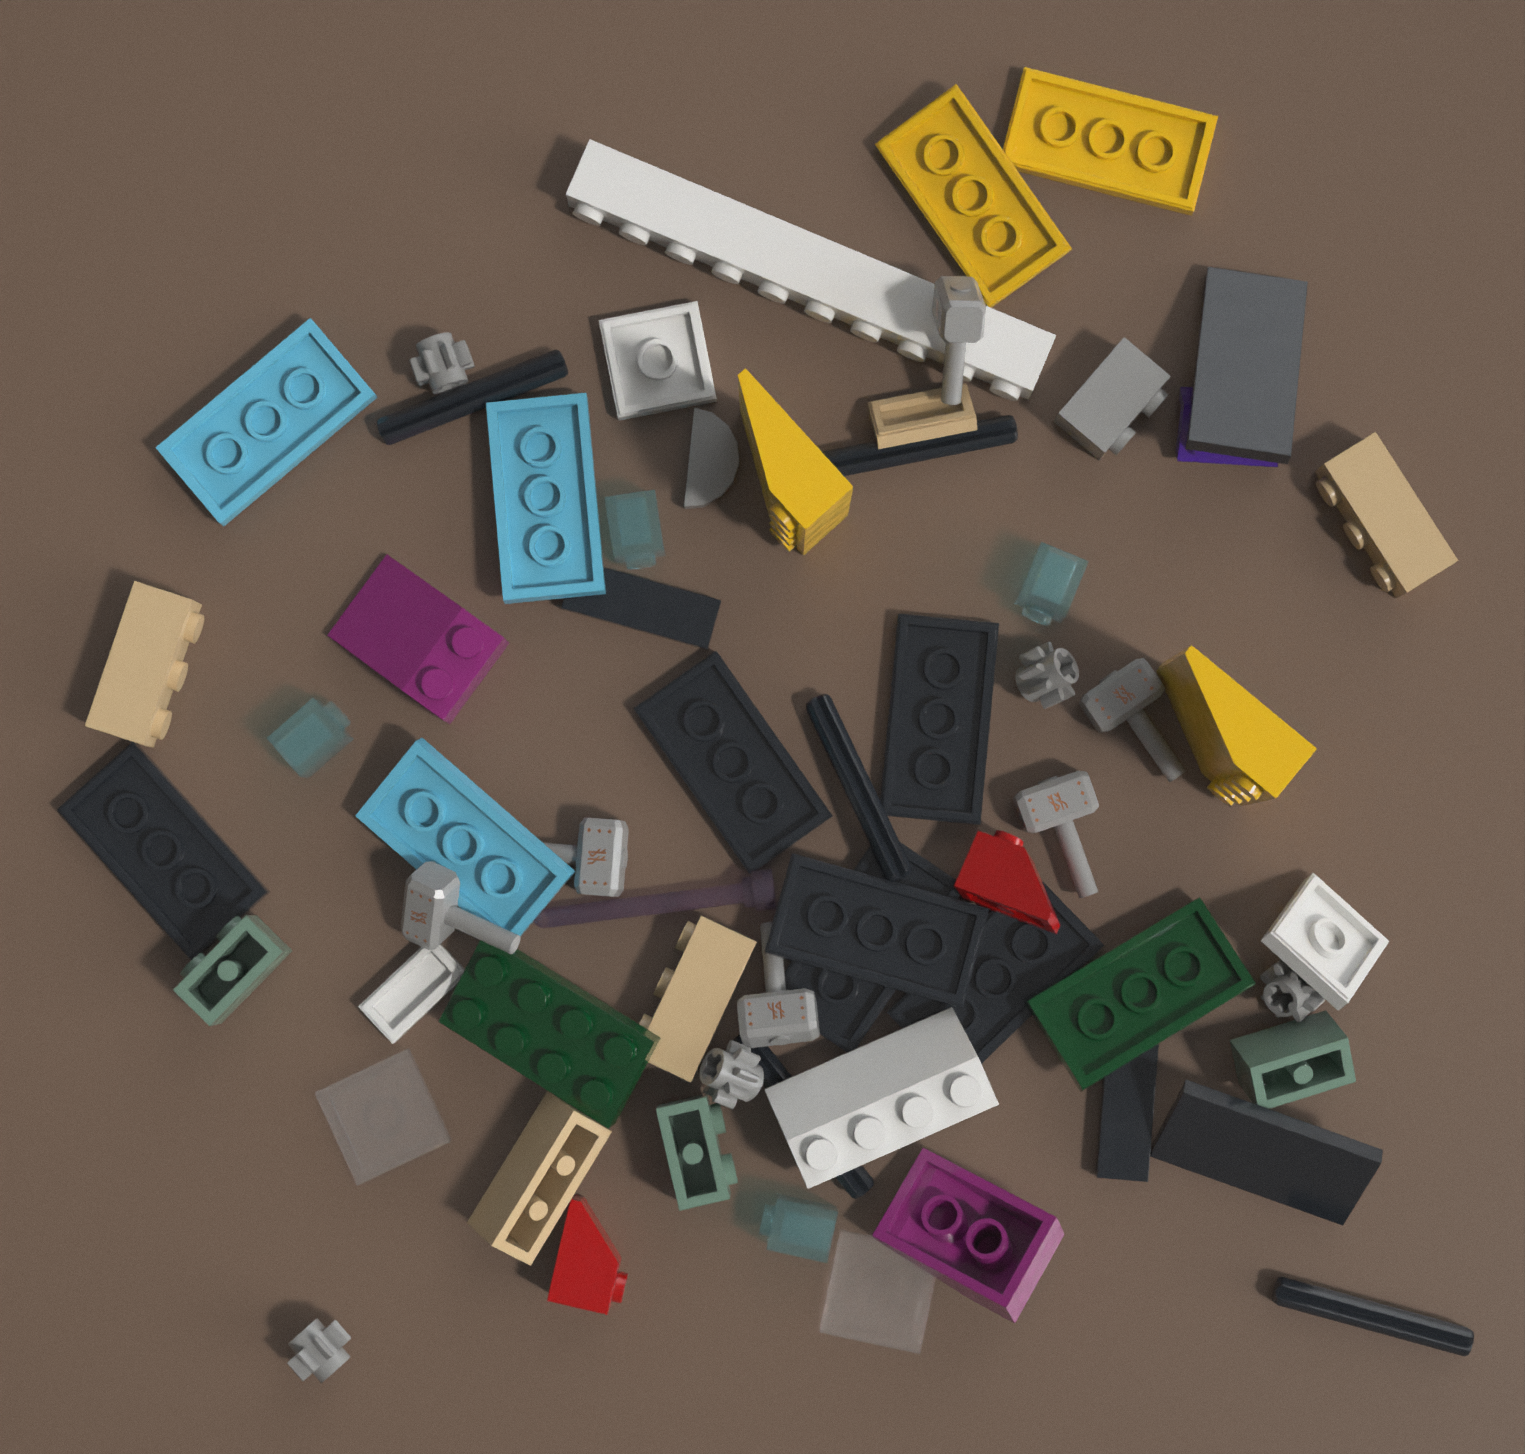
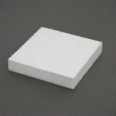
[599,301,717,421]
[1261,873,1389,1010]

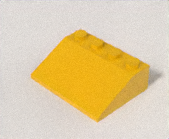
[738,368,853,555]
[1156,645,1317,806]

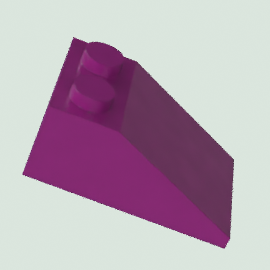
[327,554,509,724]
[872,1148,1065,1323]

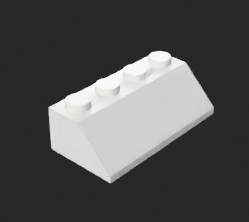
[764,1007,999,1189]

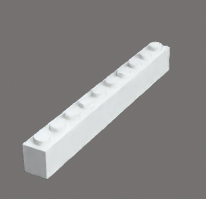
[566,139,1056,401]

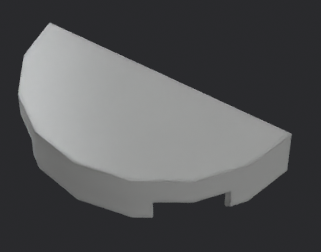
[684,407,740,509]

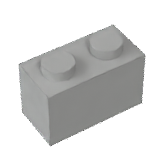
[1053,337,1171,460]

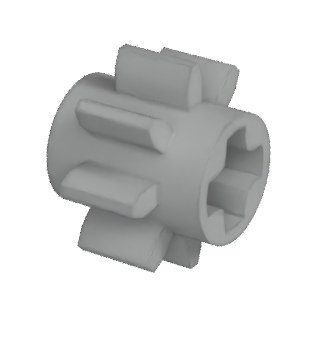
[409,332,475,394]
[1015,642,1079,709]
[1260,959,1326,1022]
[700,1040,764,1109]
[287,1318,351,1383]

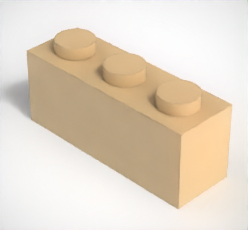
[1315,432,1458,598]
[85,581,204,748]
[639,916,757,1082]
[467,1091,612,1266]

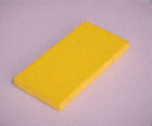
[1003,67,1218,216]
[875,84,1073,308]

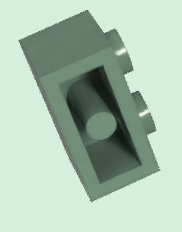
[173,915,293,1026]
[1230,1010,1356,1109]
[656,1094,738,1211]

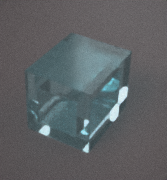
[604,490,666,569]
[1014,542,1089,626]
[267,698,354,779]
[759,1194,838,1263]

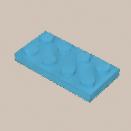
[155,318,378,526]
[486,393,606,604]
[355,738,575,937]

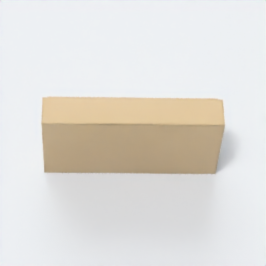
[868,383,977,449]

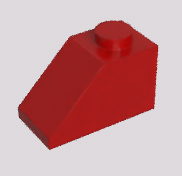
[954,830,1060,935]
[547,1194,628,1315]

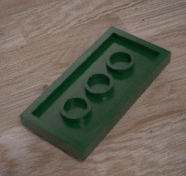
[1026,897,1256,1092]
[438,940,661,1129]

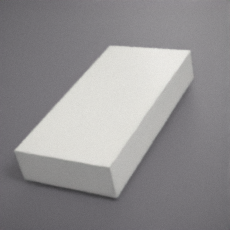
[358,944,465,1044]

